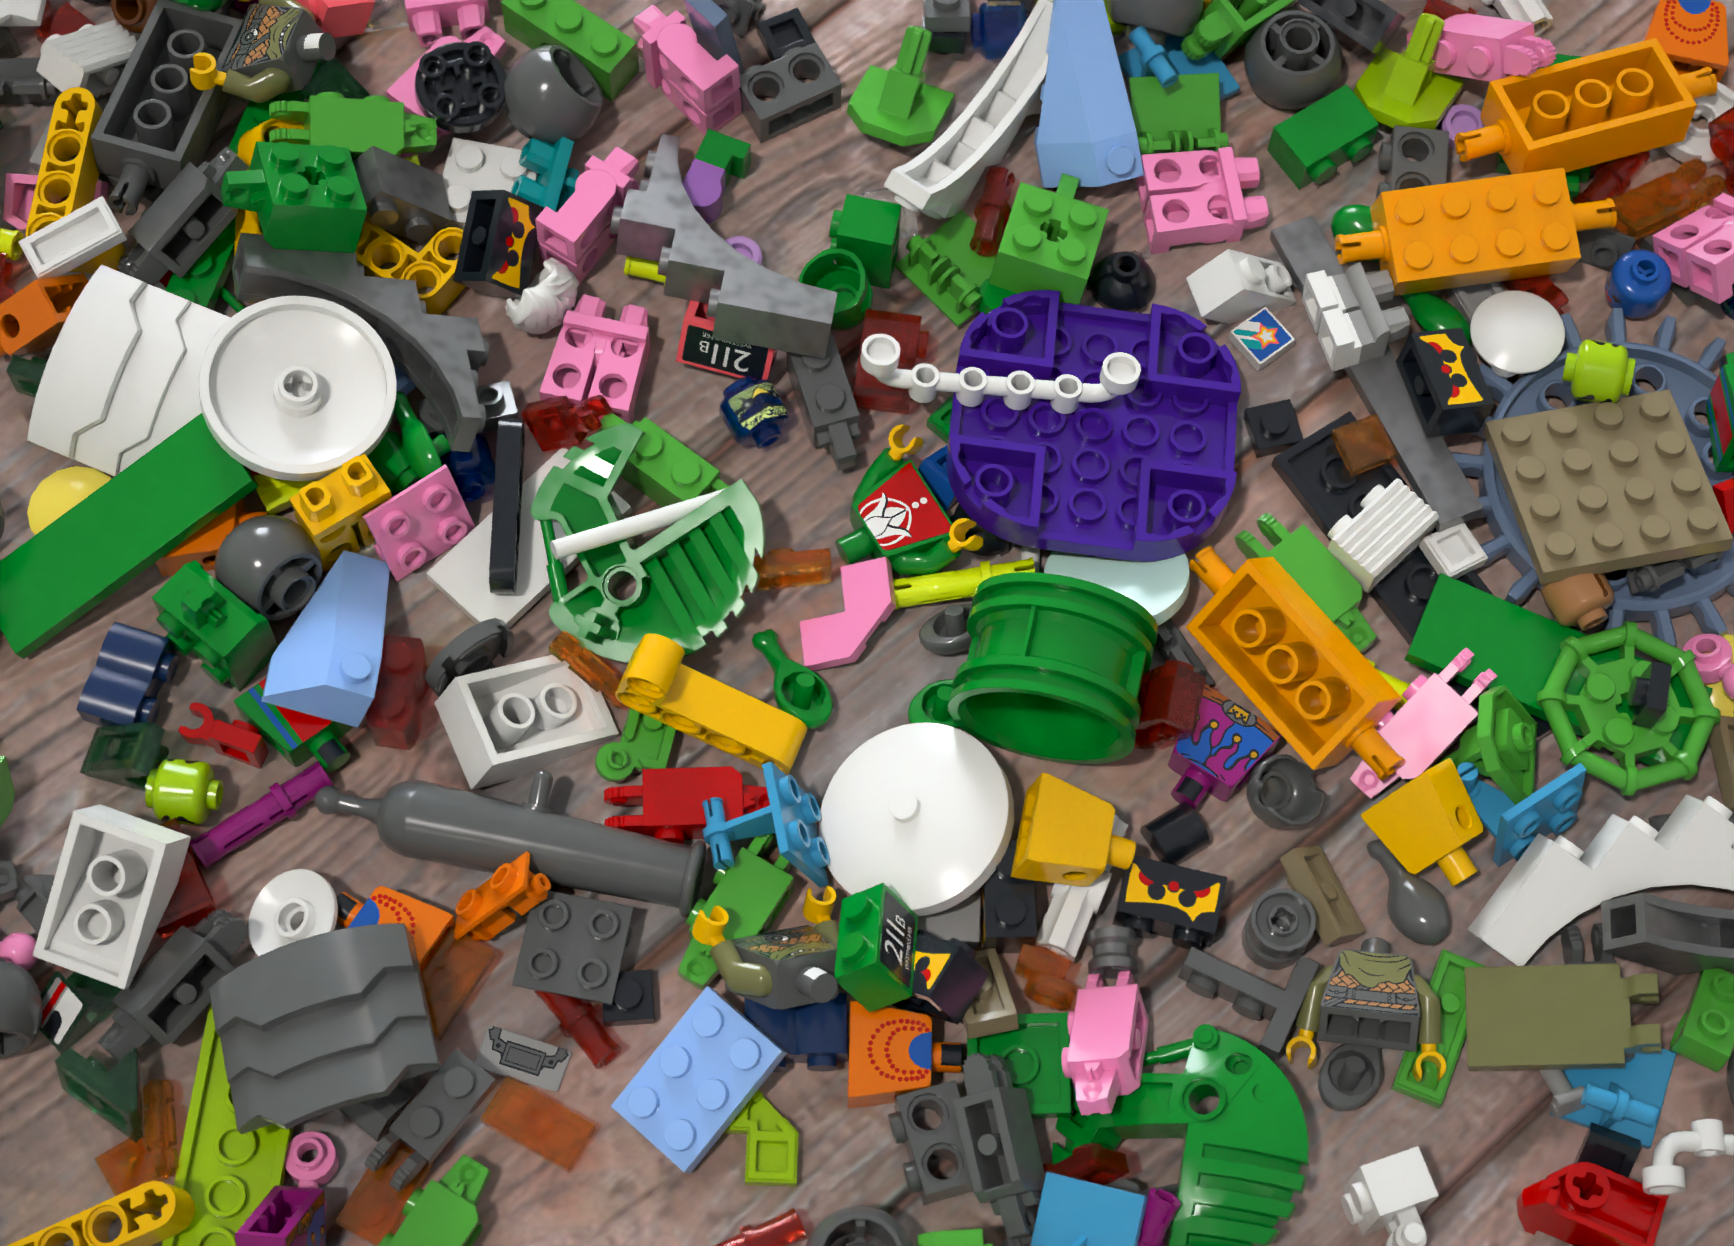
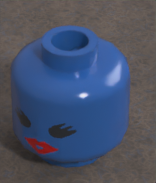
[1605,249,1672,318]

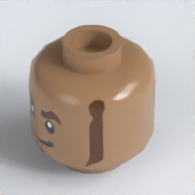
[1541,573,1615,631]

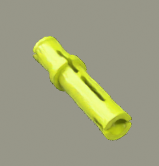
[893,557,1035,610]

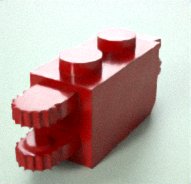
[604,766,770,844]

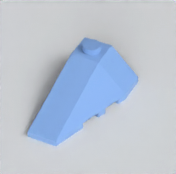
[1034,0,1144,188]
[261,550,390,728]

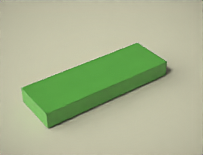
[1391,949,1487,1108]

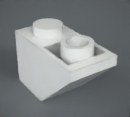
[1186,249,1296,324]

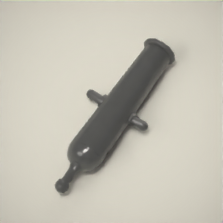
[314,770,707,917]

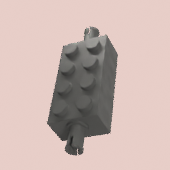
[91,0,243,216]

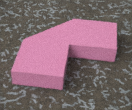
[800,557,896,671]

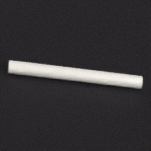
[550,488,726,560]

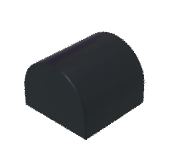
[1140,802,1210,865]

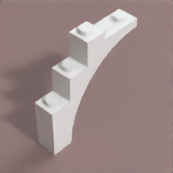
[884,0,1053,220]
[1467,794,1734,966]

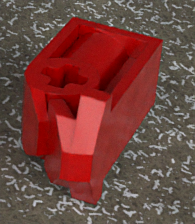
[1516,1162,1669,1246]

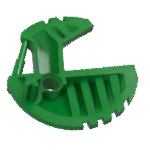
[530,423,766,663]
[1052,1024,1310,1246]

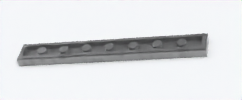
[1270,215,1483,532]

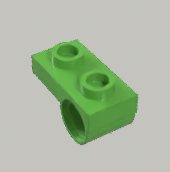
[1669,967,1734,1073]

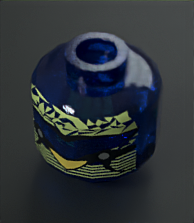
[719,375,789,449]

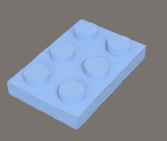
[611,986,787,1174]

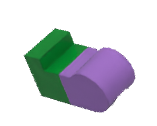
[683,129,751,224]

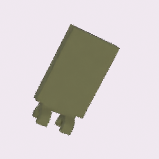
[1464,963,1662,1071]

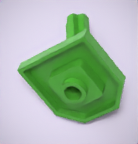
[847,26,955,147]
[1435,685,1537,805]

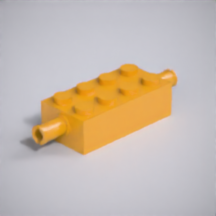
[1454,38,1718,175]
[1335,168,1617,296]
[1186,546,1405,781]

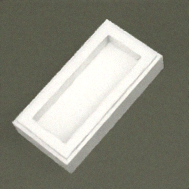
[19,196,127,279]

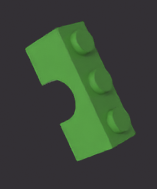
[501,0,639,102]

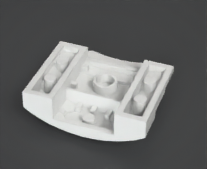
[27,264,230,476]

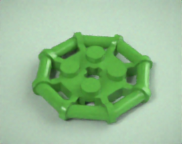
[1536,621,1721,796]

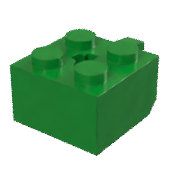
[220,141,367,253]
[152,560,278,692]

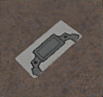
[475,1025,572,1092]

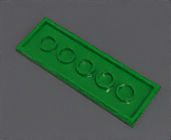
[0,413,259,659]
[1404,573,1712,766]

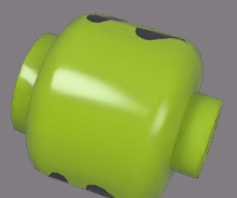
[1562,339,1635,403]
[145,758,224,825]

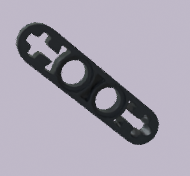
[489,417,525,594]

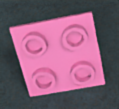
[363,464,475,582]

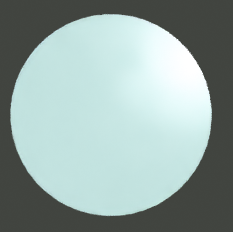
[1044,551,1190,626]

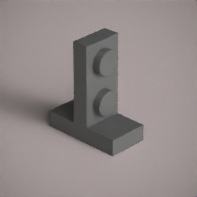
[1178,947,1319,1062]

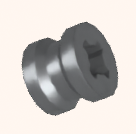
[1087,926,1138,979]

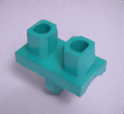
[511,137,580,212]

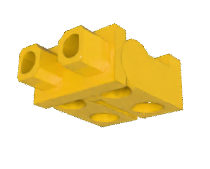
[289,454,392,573]

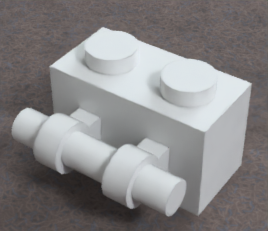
[1341,1146,1439,1246]

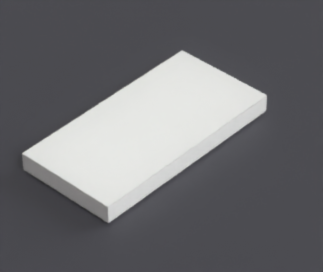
[426,446,632,628]

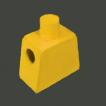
[1360,758,1483,887]
[1011,772,1136,887]

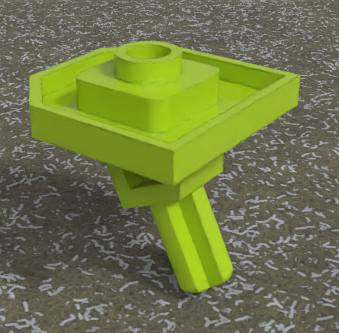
[1353,13,1464,130]

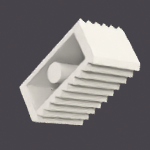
[36,20,137,98]
[1327,478,1439,593]

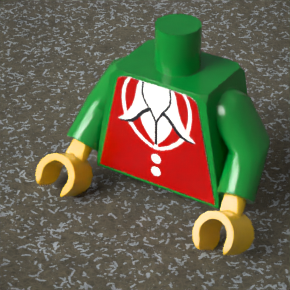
[835,424,983,576]

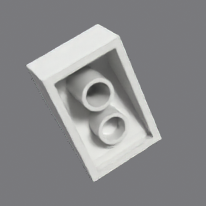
[434,648,619,790]
[32,804,191,990]

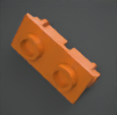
[454,851,551,942]

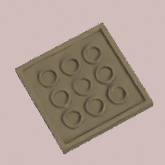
[1483,389,1734,584]

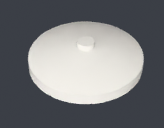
[199,295,397,481]
[819,722,1014,917]

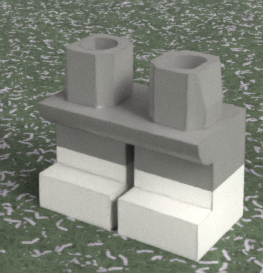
[1302,262,1410,372]

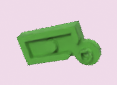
[595,708,676,782]

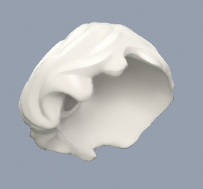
[505,257,579,334]

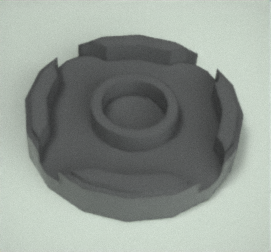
[425,618,514,697]

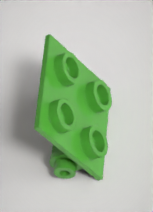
[1129,73,1228,155]
[895,210,1000,328]

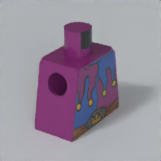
[1168,683,1282,810]
[235,1185,326,1246]

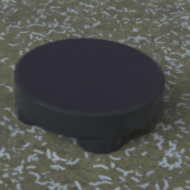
[415,41,506,133]

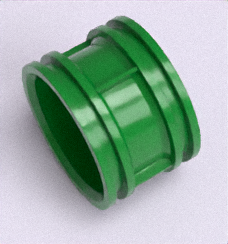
[948,572,1158,764]

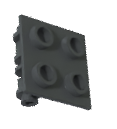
[512,891,634,1005]

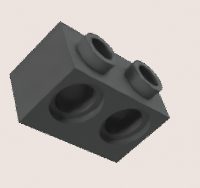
[739,42,842,143]
[1376,125,1449,199]
[888,1080,973,1205]

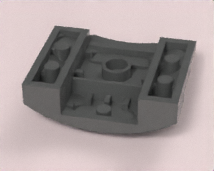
[209,923,441,1134]

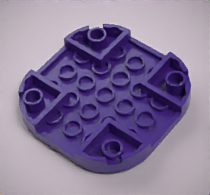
[946,290,1241,562]

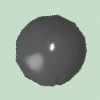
[1246,754,1326,829]

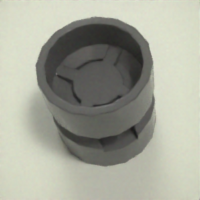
[1242,888,1316,970]

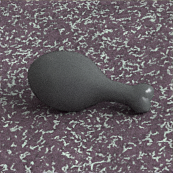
[919,604,972,654]
[1367,839,1450,945]
[1318,1044,1382,1112]

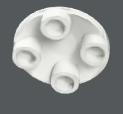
[1470,290,1565,378]

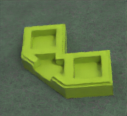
[723,1090,798,1187]

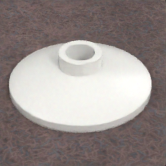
[248,869,338,956]

